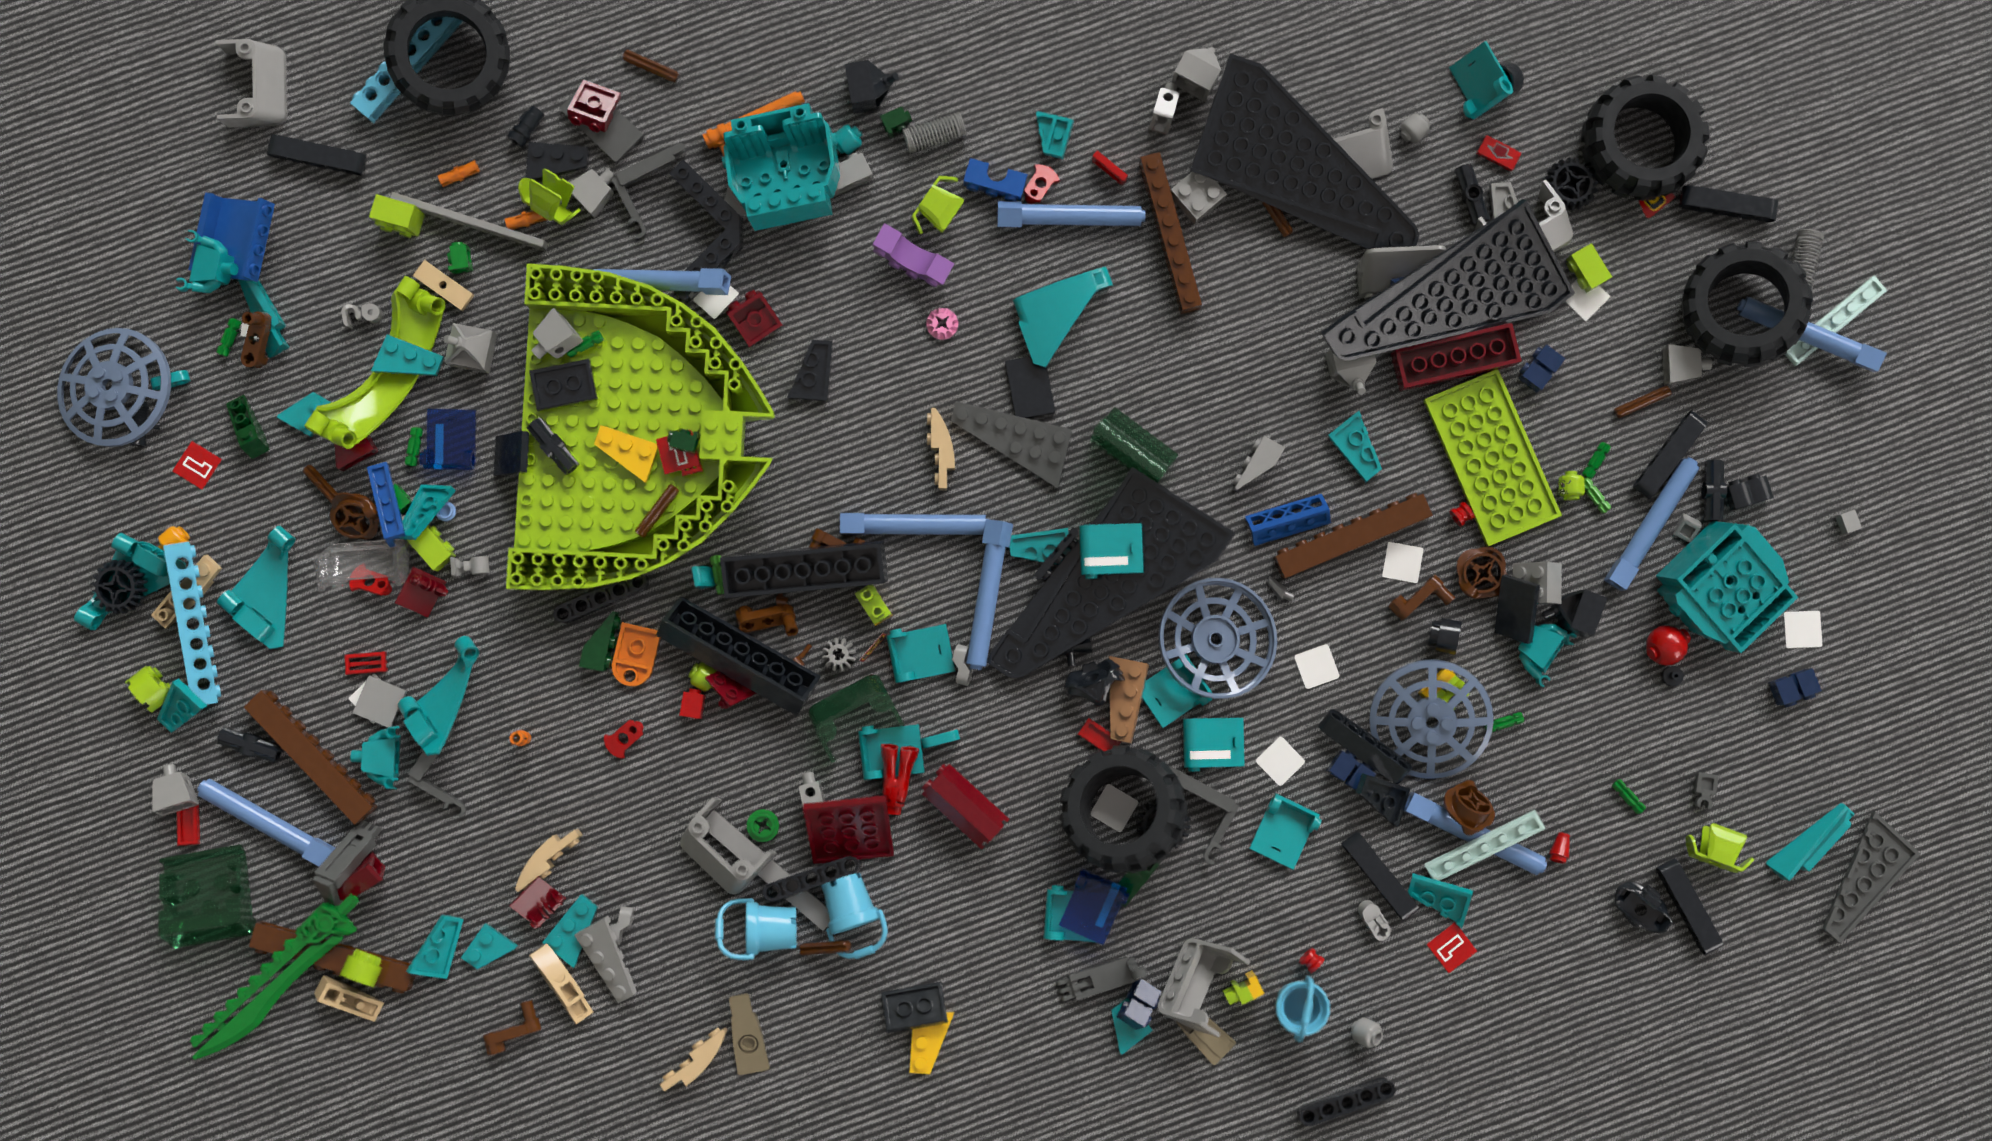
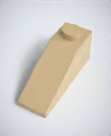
[314,975,384,1022]

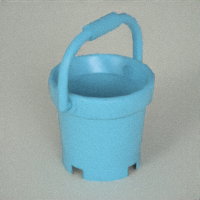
[821,873,888,959]
[715,898,796,960]
[1276,976,1330,1042]

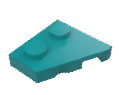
[1036,111,1074,159]
[277,392,332,437]
[461,923,518,969]
[1111,998,1153,1055]

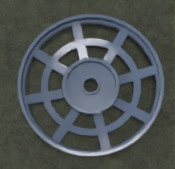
[57,328,171,447]
[1158,578,1277,699]
[1369,660,1494,779]

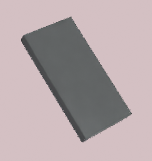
[559,91,645,164]

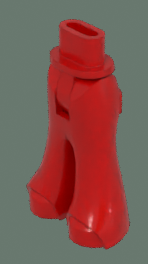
[881,744,920,815]

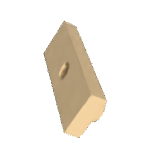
[413,260,474,311]

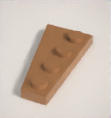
[1109,656,1149,744]

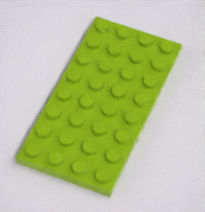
[1423,369,1562,547]

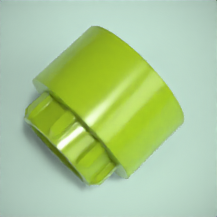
[340,949,382,987]

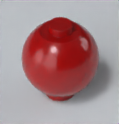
[1646,625,1691,666]

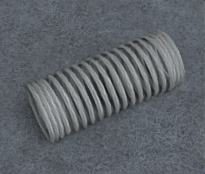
[903,111,967,153]
[1791,229,1824,290]

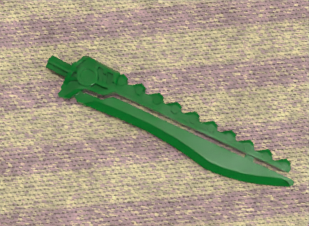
[190,894,360,1060]

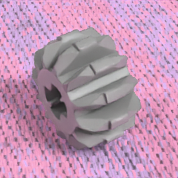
[822,638,856,672]

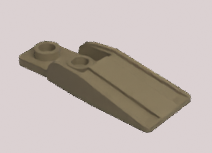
[729,993,770,1075]
[1176,1017,1236,1065]

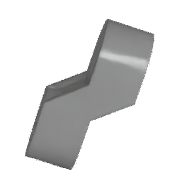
[952,644,973,686]
[1358,900,1391,941]
[610,906,634,945]

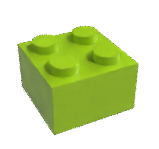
[369,194,425,238]

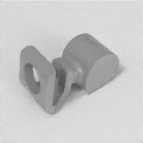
[341,304,383,330]
[450,556,490,577]

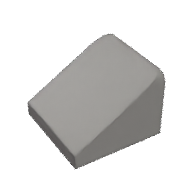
[1835,509,1862,535]
[1673,513,1702,543]

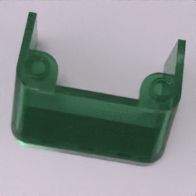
[809,674,905,763]

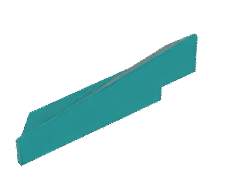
[238,280,289,358]
[1766,803,1854,881]

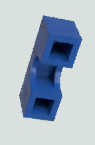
[963,158,1028,202]

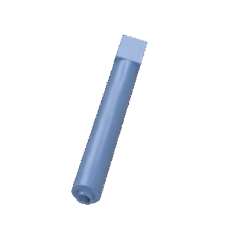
[997,201,1145,227]
[593,268,731,295]
[1737,297,1887,372]
[1604,457,1700,591]
[840,513,990,535]
[966,519,1013,670]
[197,779,335,867]
[1404,792,1547,875]

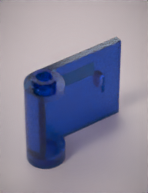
[419,409,476,470]
[1059,868,1130,946]

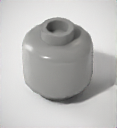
[1400,113,1431,143]
[1351,1018,1383,1048]

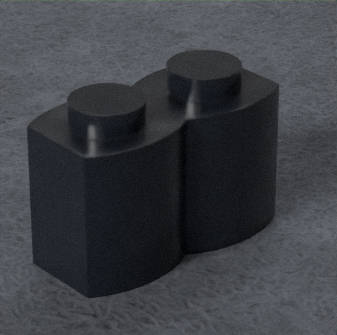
[1726,473,1774,511]

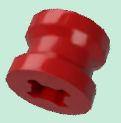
[1449,502,1475,527]
[1299,947,1325,974]

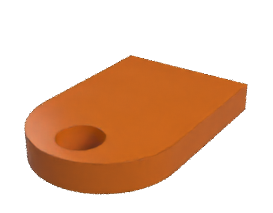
[612,622,661,686]

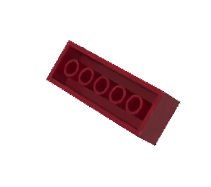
[1391,323,1522,392]

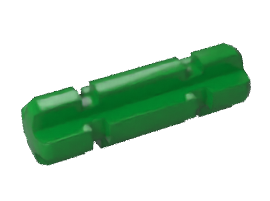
[216,318,241,357]
[566,330,604,357]
[405,427,423,466]
[1582,442,1611,479]
[1484,712,1524,732]
[1612,779,1646,814]

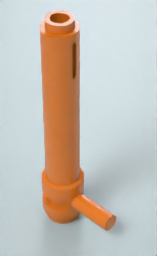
[702,91,805,156]

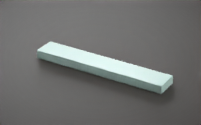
[1785,275,1887,366]
[1425,810,1545,881]

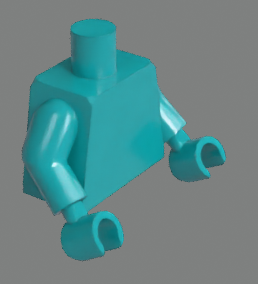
[176,230,239,293]
[1518,624,1577,687]
[350,726,401,790]

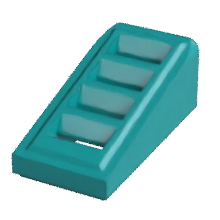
[691,566,716,589]

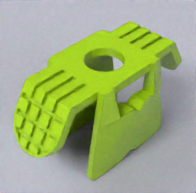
[518,169,581,225]
[911,176,964,235]
[1686,823,1754,873]

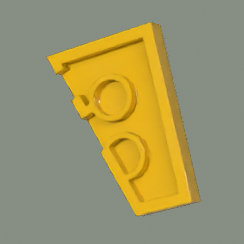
[594,425,658,484]
[910,1012,954,1074]

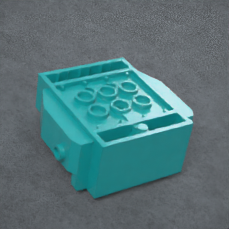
[722,103,840,231]
[1656,521,1798,653]

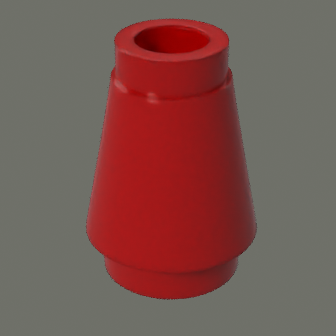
[1549,832,1570,864]

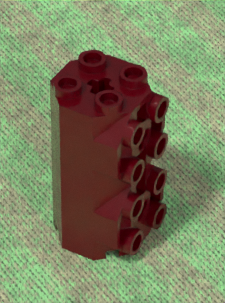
[921,763,1010,849]

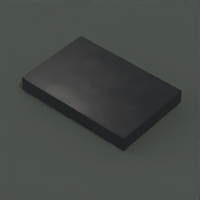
[1005,356,1056,418]
[529,359,598,411]
[494,431,529,476]
[1494,574,1540,644]
[881,982,948,1034]

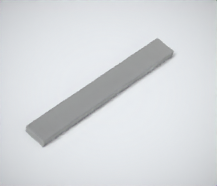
[391,192,548,251]
[706,809,830,931]

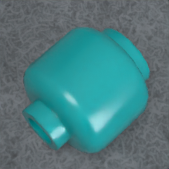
[835,125,862,154]

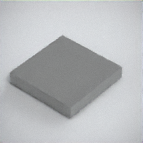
[353,675,407,727]

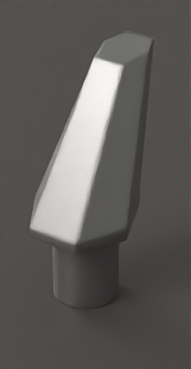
[1267,576,1294,601]

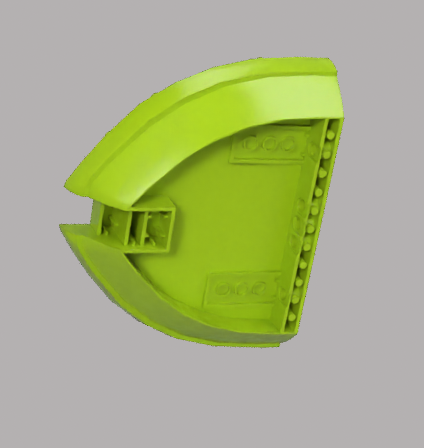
[506,264,775,590]

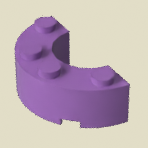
[872,223,954,287]

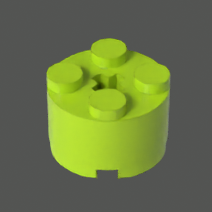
[125,666,171,713]

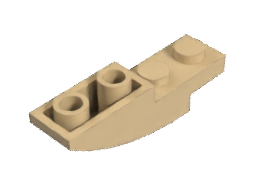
[927,408,955,490]
[151,555,222,629]
[515,829,583,892]
[529,943,593,1024]
[660,1027,727,1091]

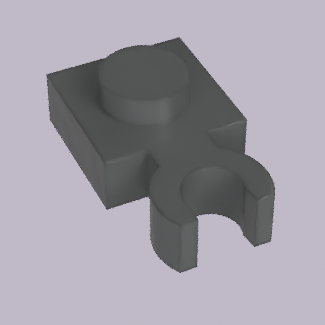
[1694,772,1719,809]

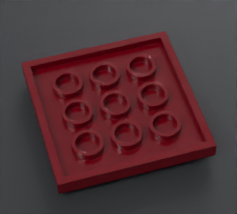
[803,796,894,864]

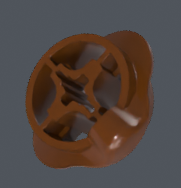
[330,492,380,540]
[1456,547,1507,599]
[1444,780,1495,836]

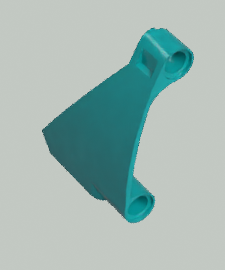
[216,525,296,649]
[398,636,479,756]

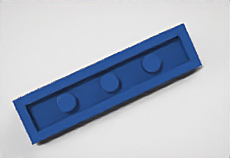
[367,462,406,548]
[1245,494,1331,546]

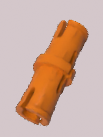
[438,160,480,187]
[505,211,547,230]
[509,730,531,746]

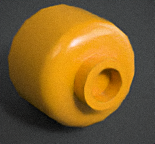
[158,526,190,551]

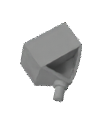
[1171,47,1221,102]
[444,323,498,374]
[1325,349,1377,395]

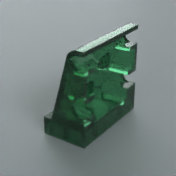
[1090,407,1179,483]
[158,844,256,948]

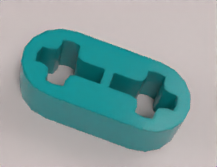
[150,370,191,390]
[921,729,960,749]

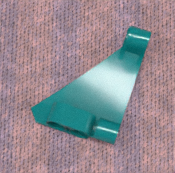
[1013,267,1113,367]
[74,532,186,631]

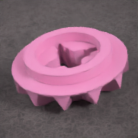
[926,308,958,340]

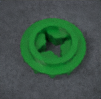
[747,809,780,842]

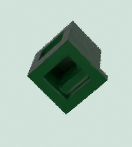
[880,106,912,139]
[667,428,700,454]

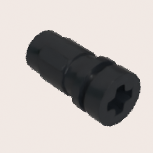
[507,106,545,148]

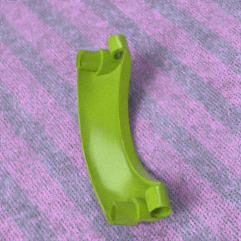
[304,276,445,449]

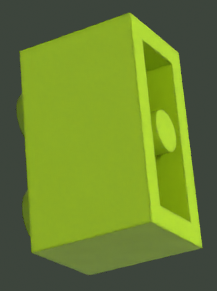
[1566,243,1612,293]
[407,525,456,572]

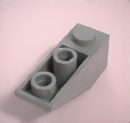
[1232,436,1285,492]

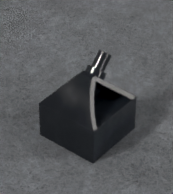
[845,60,899,114]
[1542,589,1608,638]

